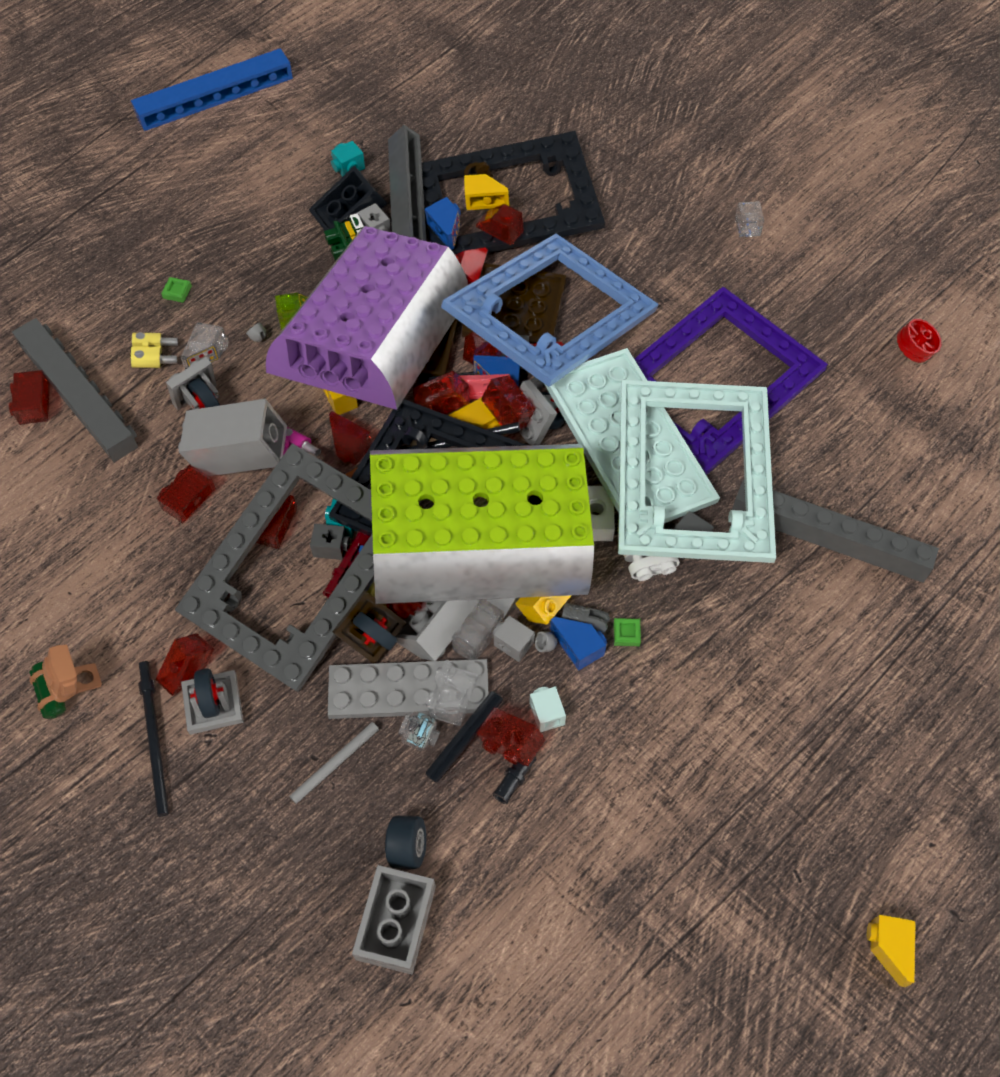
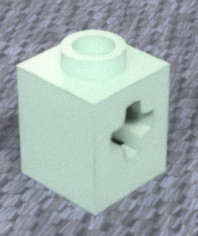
[530,686,566,733]

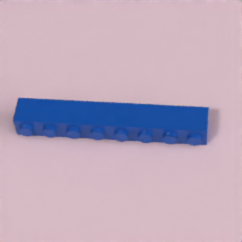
[131,48,293,131]

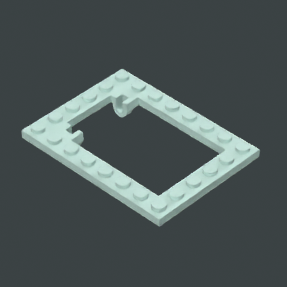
[618,380,776,563]

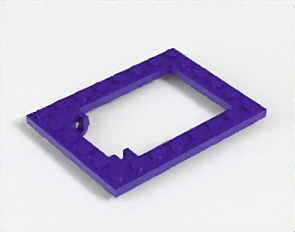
[634,287,828,475]

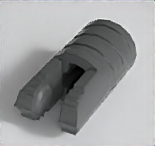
[562,603,610,633]

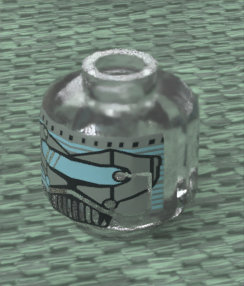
[398,711,440,751]

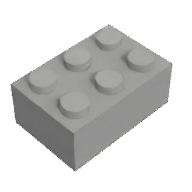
[352,865,436,975]

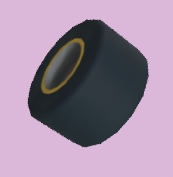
[385,815,426,869]

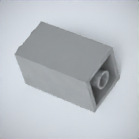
[178,399,287,477]

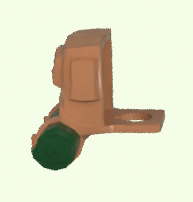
[29,645,102,719]

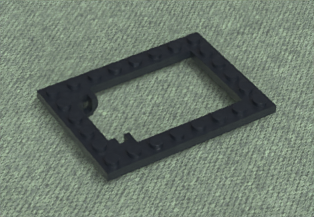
[421,131,605,254]
[328,399,542,536]

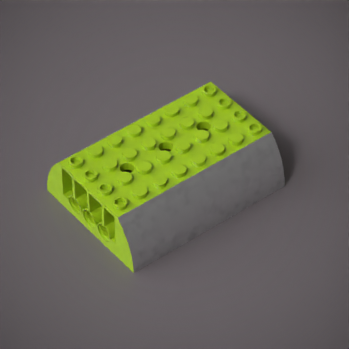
[370,444,594,604]

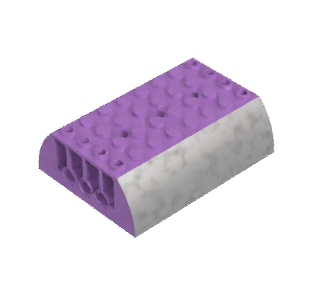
[266,226,468,410]

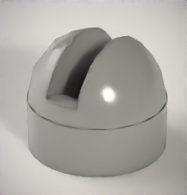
[246,322,266,342]
[535,631,558,652]

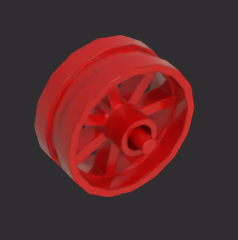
[897,319,942,363]

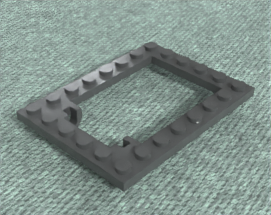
[175,443,374,693]

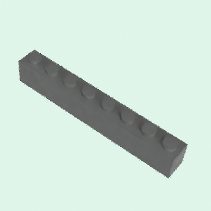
[388,125,426,241]
[12,318,138,463]
[732,480,939,583]

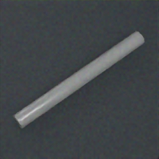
[289,722,379,804]

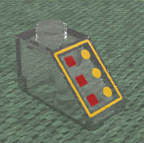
[181,322,228,370]

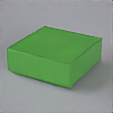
[161,277,192,303]
[614,618,641,646]

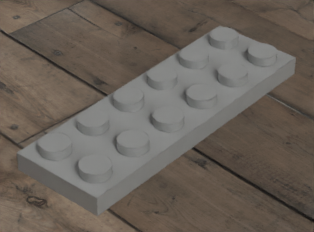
[328,659,488,719]

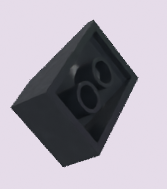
[308,165,387,231]

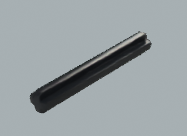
[426,691,503,783]

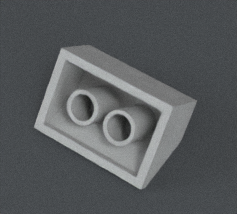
[396,599,481,661]

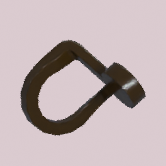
[464,162,494,178]

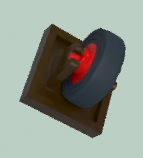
[332,590,407,664]

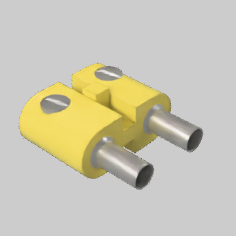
[131,332,178,368]

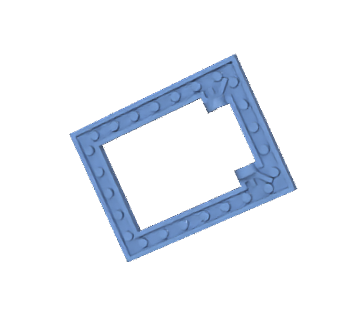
[441,234,659,387]

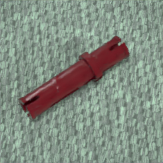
[322,532,370,598]

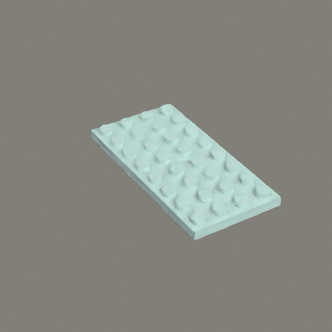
[545,348,720,523]

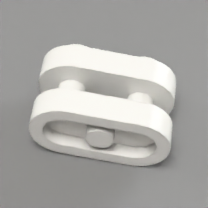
[623,555,680,581]

